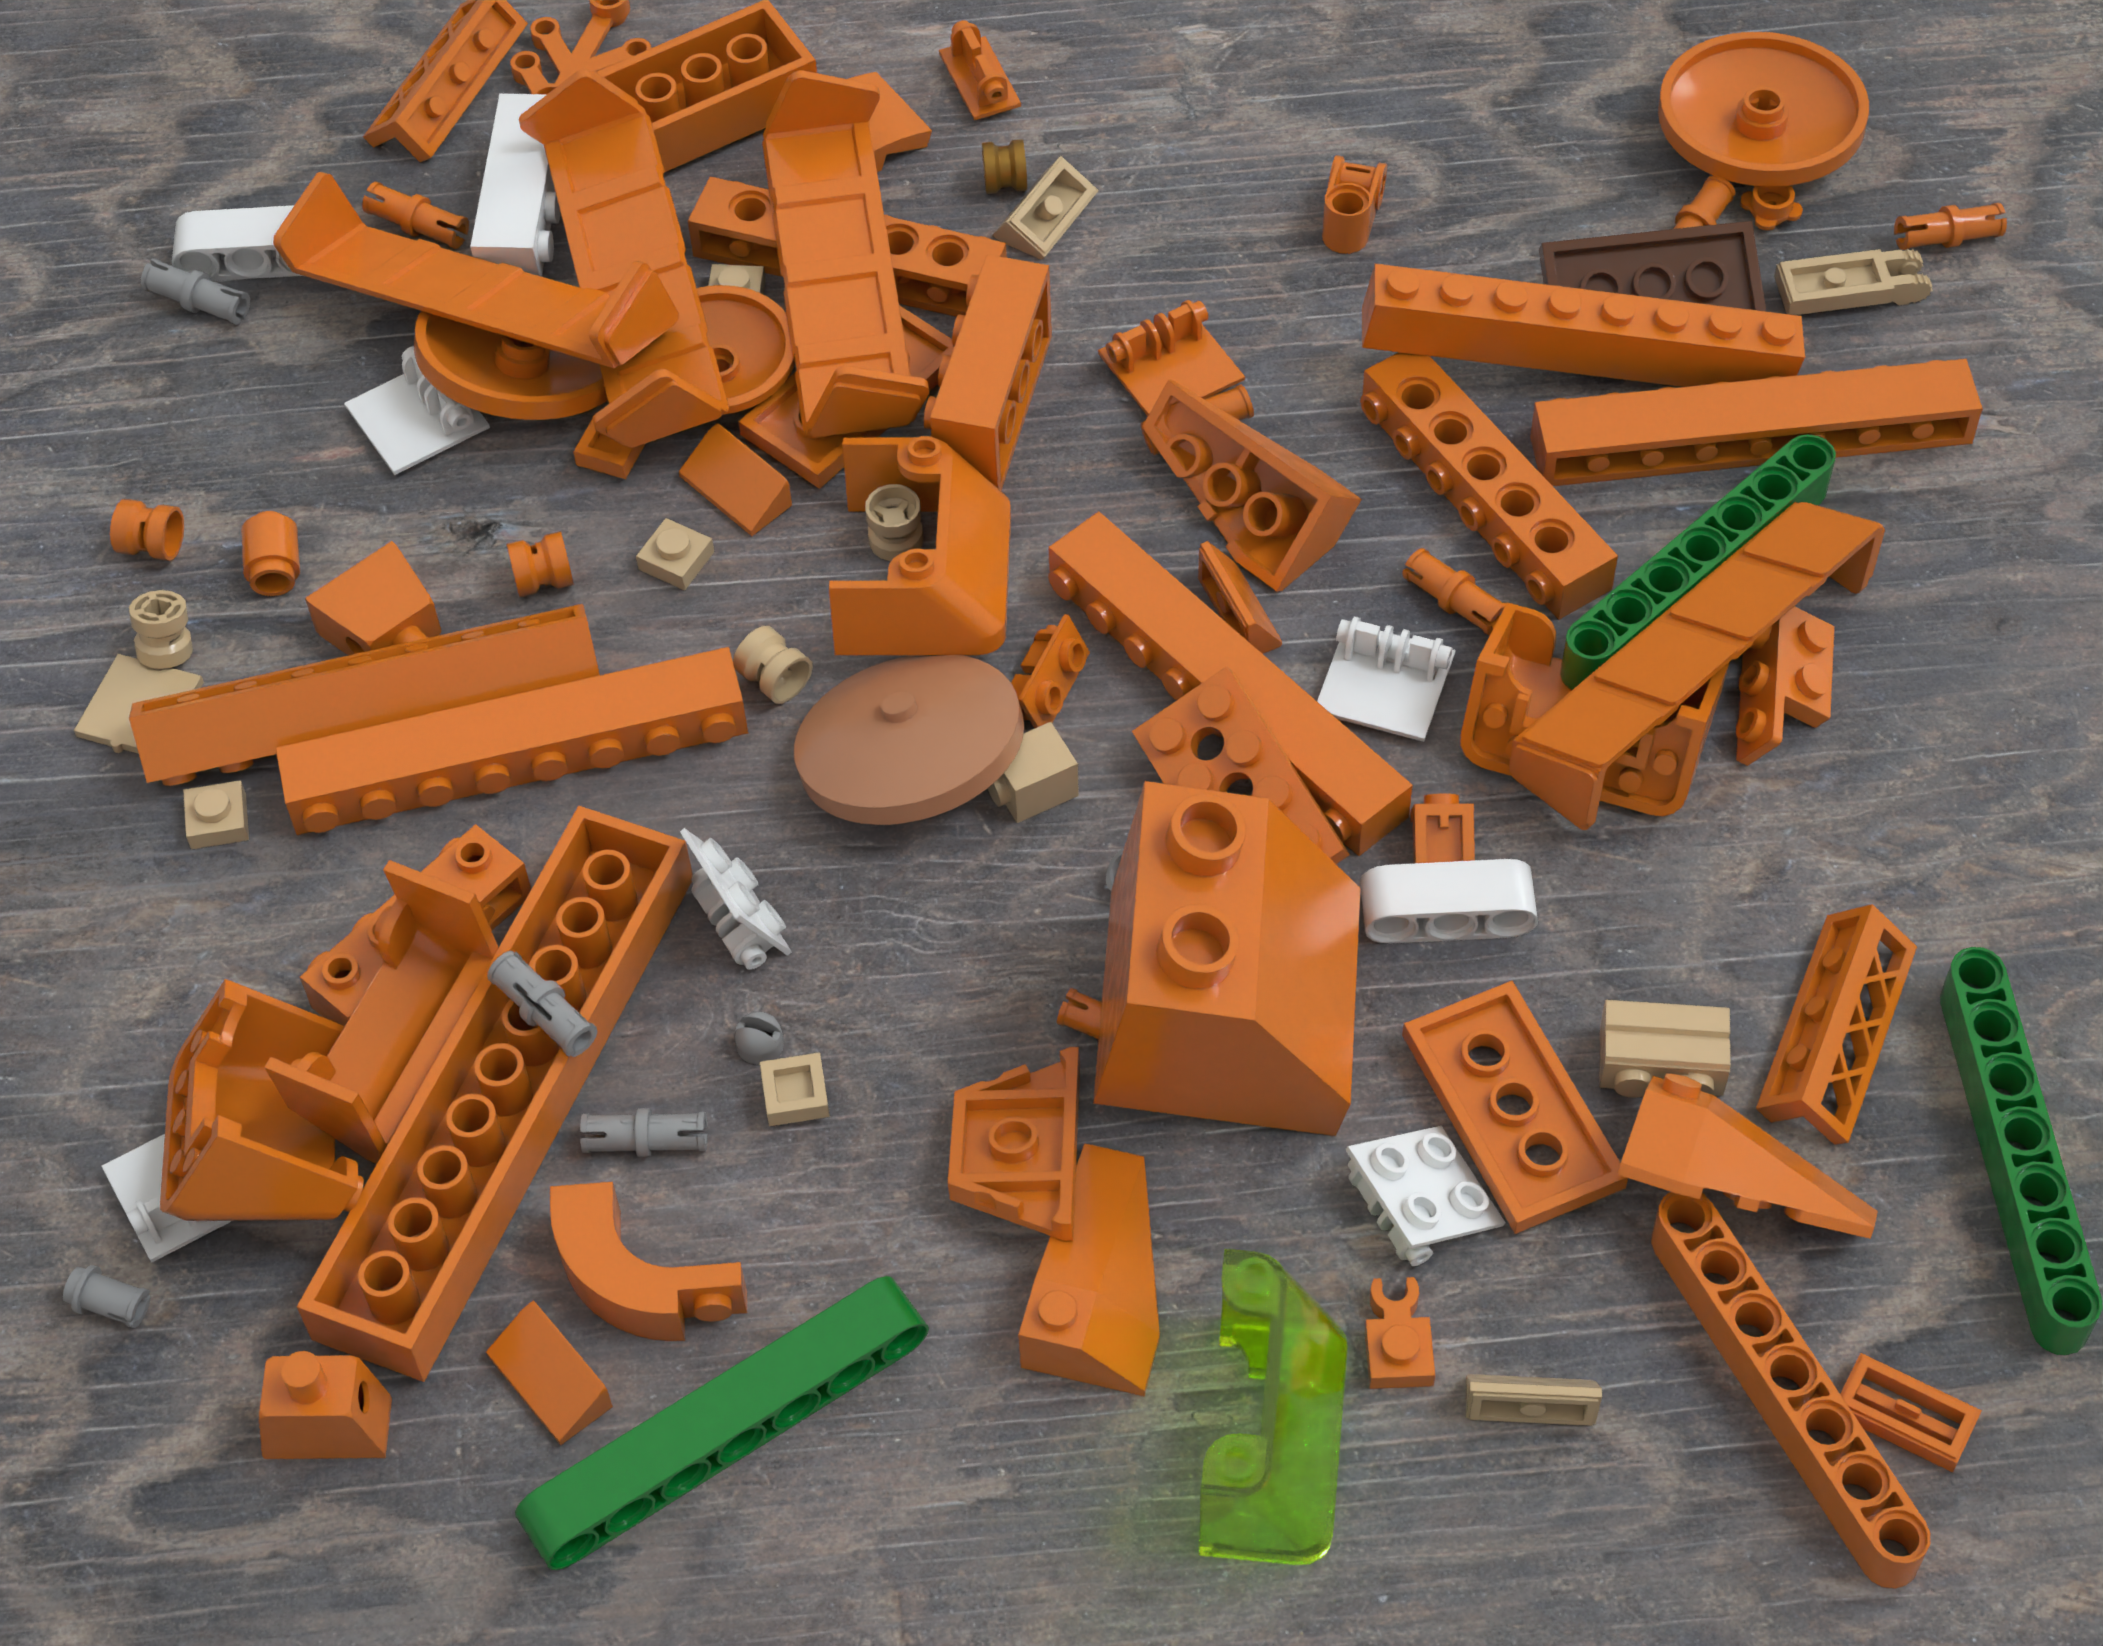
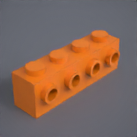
[300,824,531,1026]

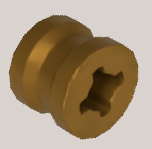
[982,139,1027,194]

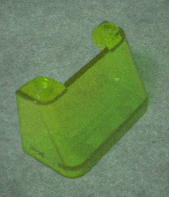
[1199,1249,1348,1565]

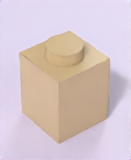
[988,722,1079,823]

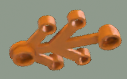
[510,0,652,95]

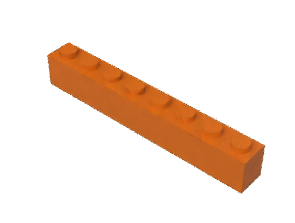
[1362,264,1805,387]
[1530,359,1983,486]
[1048,511,1413,856]
[129,604,600,786]
[276,647,748,835]

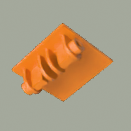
[1098,300,1245,416]

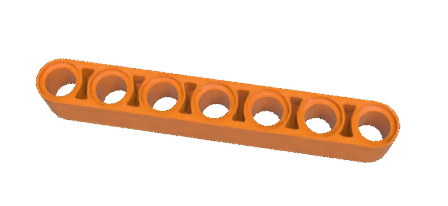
[1651,1192,1931,1589]

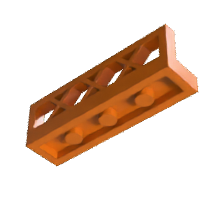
[363,0,528,163]
[1756,904,1917,1145]

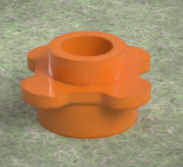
[1740,185,1803,231]

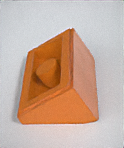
[679,423,792,536]
[1198,541,1282,654]
[486,1300,613,1445]

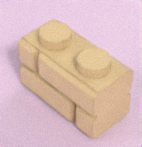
[1599,1000,1731,1098]

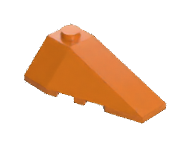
[1142,380,1362,591]
[1617,1073,1878,1239]
[1018,1143,1160,1397]

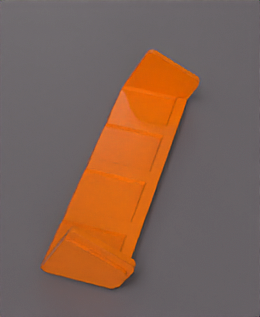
[519,70,729,448]
[762,70,929,437]
[273,172,679,368]
[1509,502,1885,830]

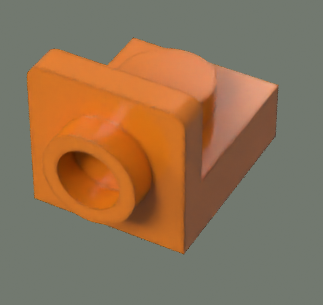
[1410,793,1475,864]

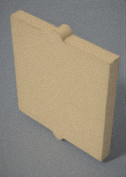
[74,654,204,754]

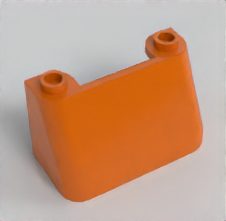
[1460,602,1729,816]
[160,979,364,1221]

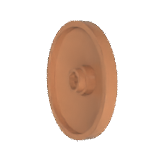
[794,655,1024,825]

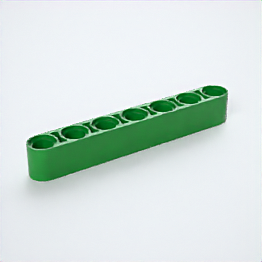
[1560,434,1836,690]
[1940,947,2103,1355]
[515,1276,929,1570]

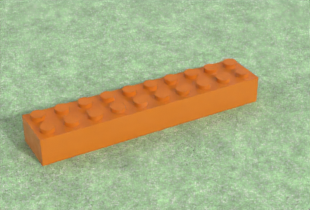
[297,806,693,1382]

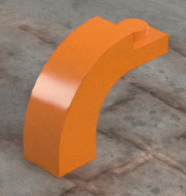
[550,1182,747,1341]

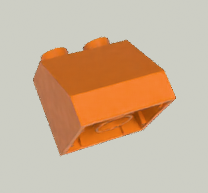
[1093,781,1360,1136]

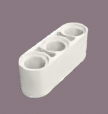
[172,205,303,281]
[1360,859,1538,944]

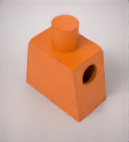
[305,541,442,655]
[259,1351,392,1459]

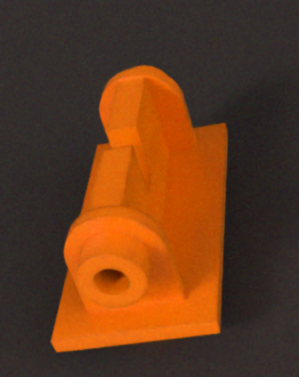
[939,20,1021,121]
[1011,614,1090,728]

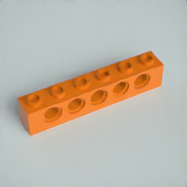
[688,176,1007,317]
[1360,352,1618,620]

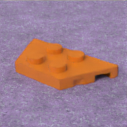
[948,1047,1080,1241]

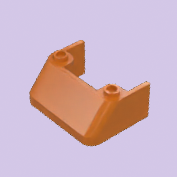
[829,436,1011,655]
[264,860,499,1164]

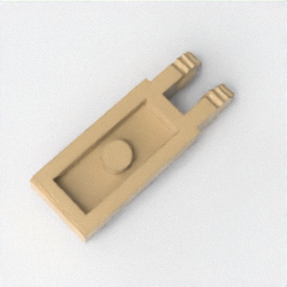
[1774,249,1933,315]

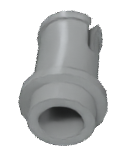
[63,1265,151,1328]

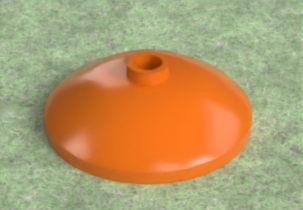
[697,285,795,415]

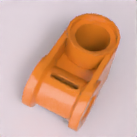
[1322,155,1387,254]

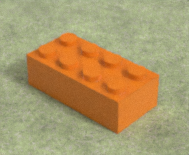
[596,0,817,172]
[924,254,1052,491]

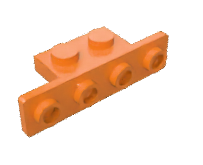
[1736,606,1835,766]

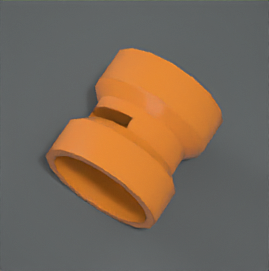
[110,499,184,561]
[506,531,574,598]

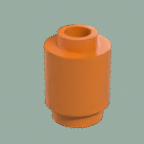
[241,511,300,596]

